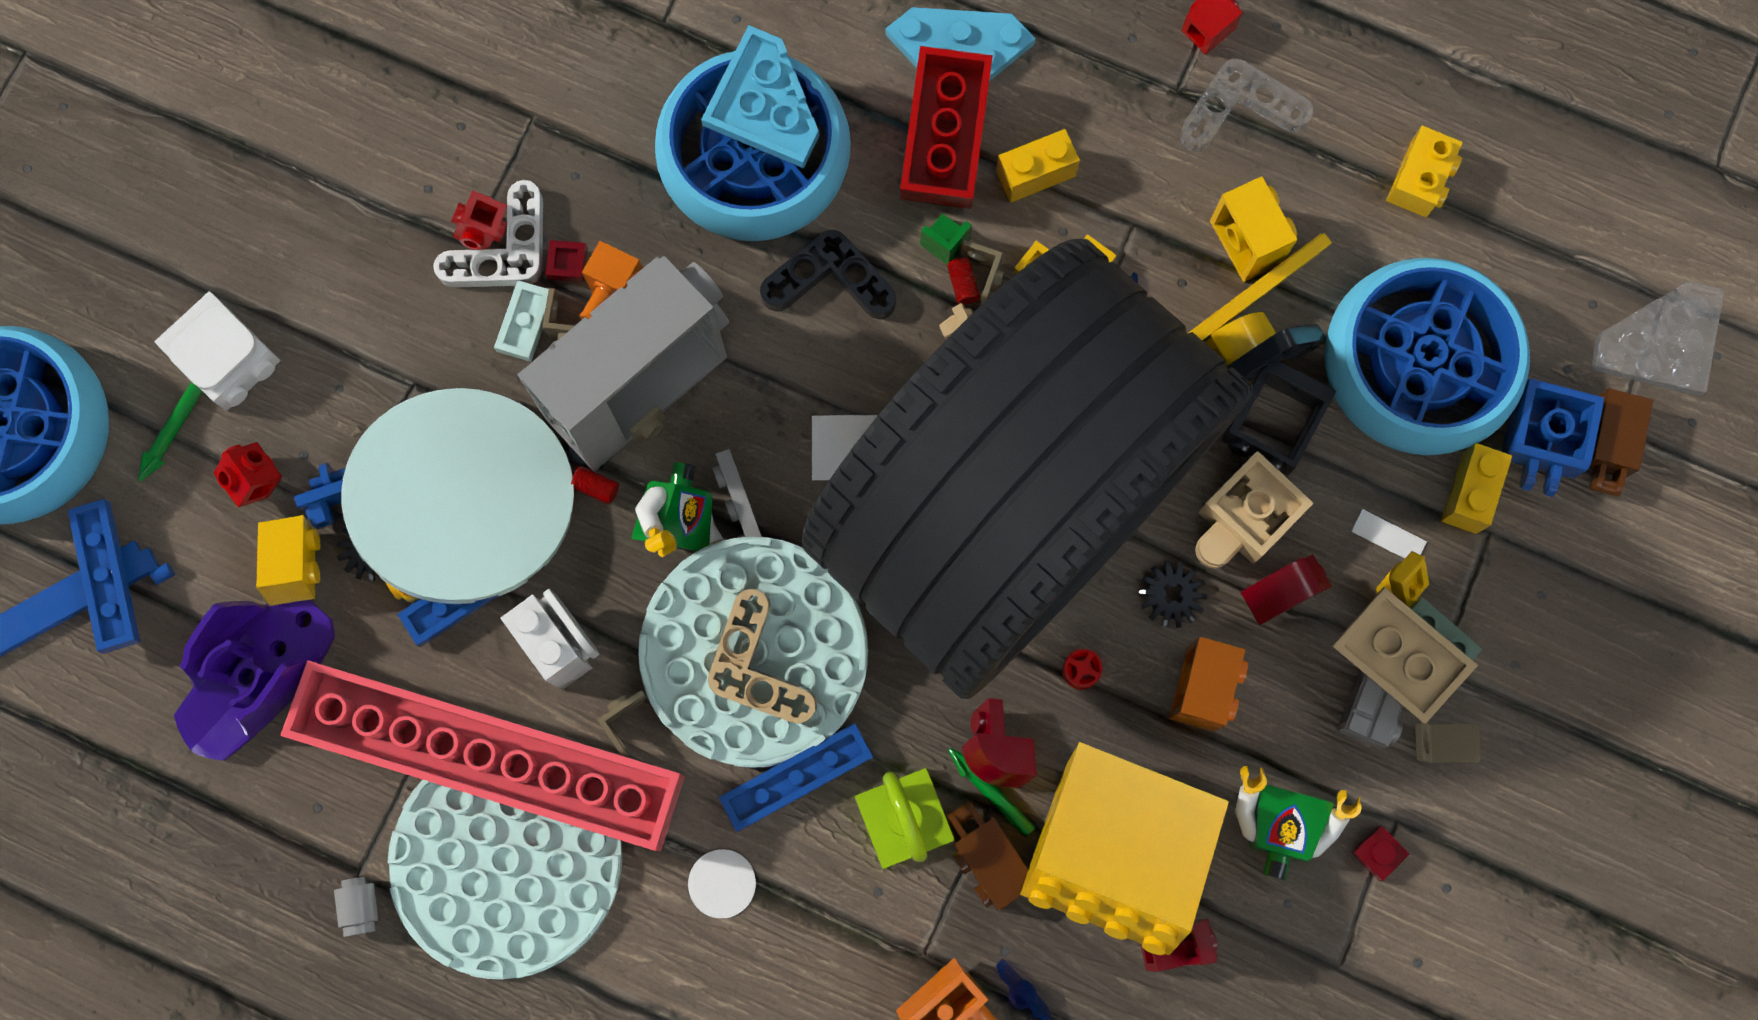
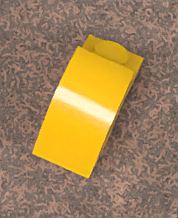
[1204,312,1276,366]

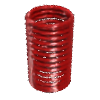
[946,258,980,305]
[571,466,619,505]

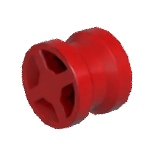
[1062,649,1103,690]

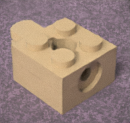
[1195,451,1314,569]

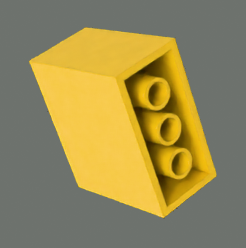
[1020,742,1229,955]

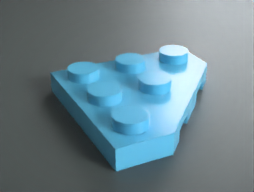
[885,7,1035,81]
[701,25,819,168]

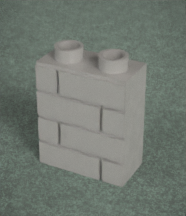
[517,256,729,472]

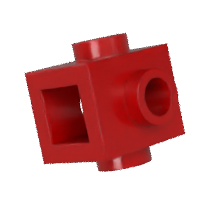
[451,190,507,250]
[214,442,282,508]

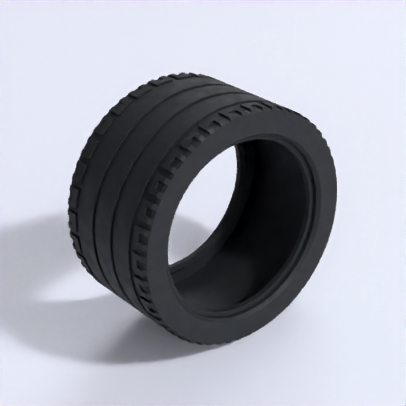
[802,238,1253,699]

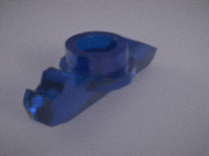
[996,959,1051,1020]

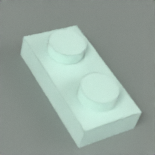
[494,280,549,362]

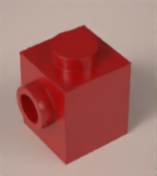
[1181,0,1243,55]

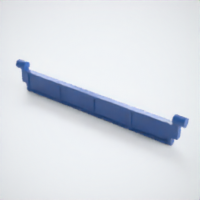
[0,540,175,657]

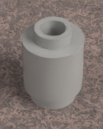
[334,877,379,937]

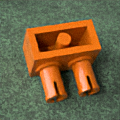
[579,241,643,319]
[896,957,998,1020]

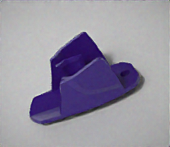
[174,600,335,761]

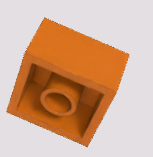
[1169,637,1248,732]

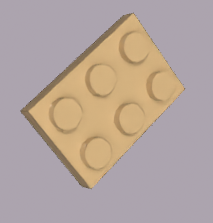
[1332,587,1478,724]

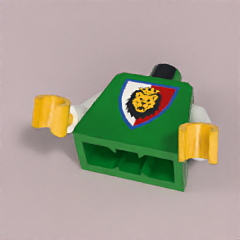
[632,462,724,557]
[1235,766,1362,881]

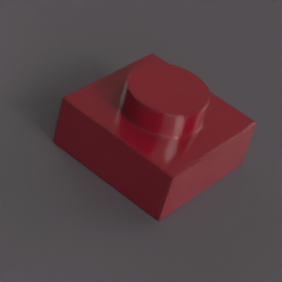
[545,240,588,282]
[1351,825,1410,881]

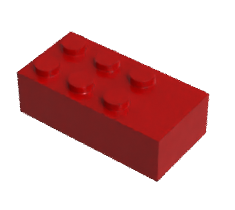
[900,46,993,209]

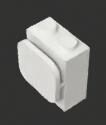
[154,291,281,411]
[501,588,600,690]

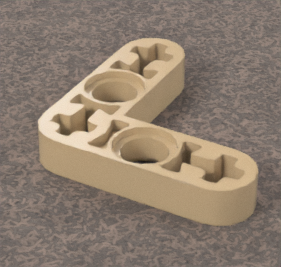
[708,588,817,723]

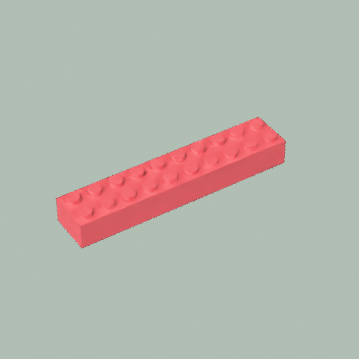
[280,660,685,852]

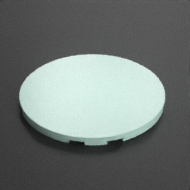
[341,388,574,604]
[638,537,869,768]
[388,780,623,980]

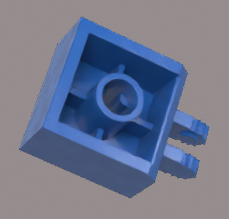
[1502,378,1604,497]

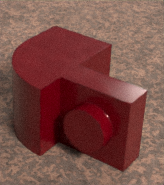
[1240,554,1332,625]
[962,698,1037,788]
[1140,918,1218,972]

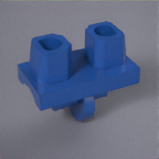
[294,463,346,529]

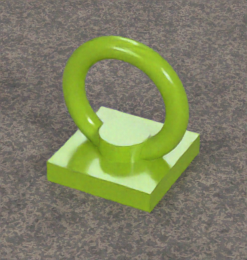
[855,768,955,869]

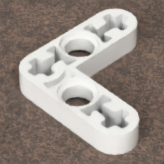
[433,180,543,287]

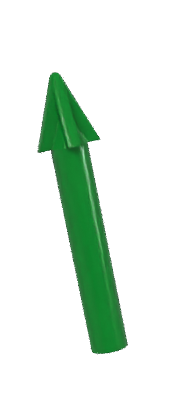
[138,382,203,482]
[948,748,1036,838]

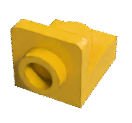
[1376,551,1429,608]

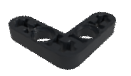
[760,230,896,319]
[1226,324,1326,380]

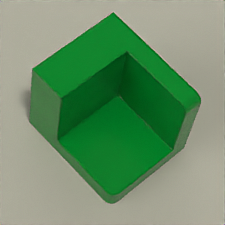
[920,213,972,265]

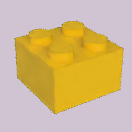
[1210,176,1298,283]

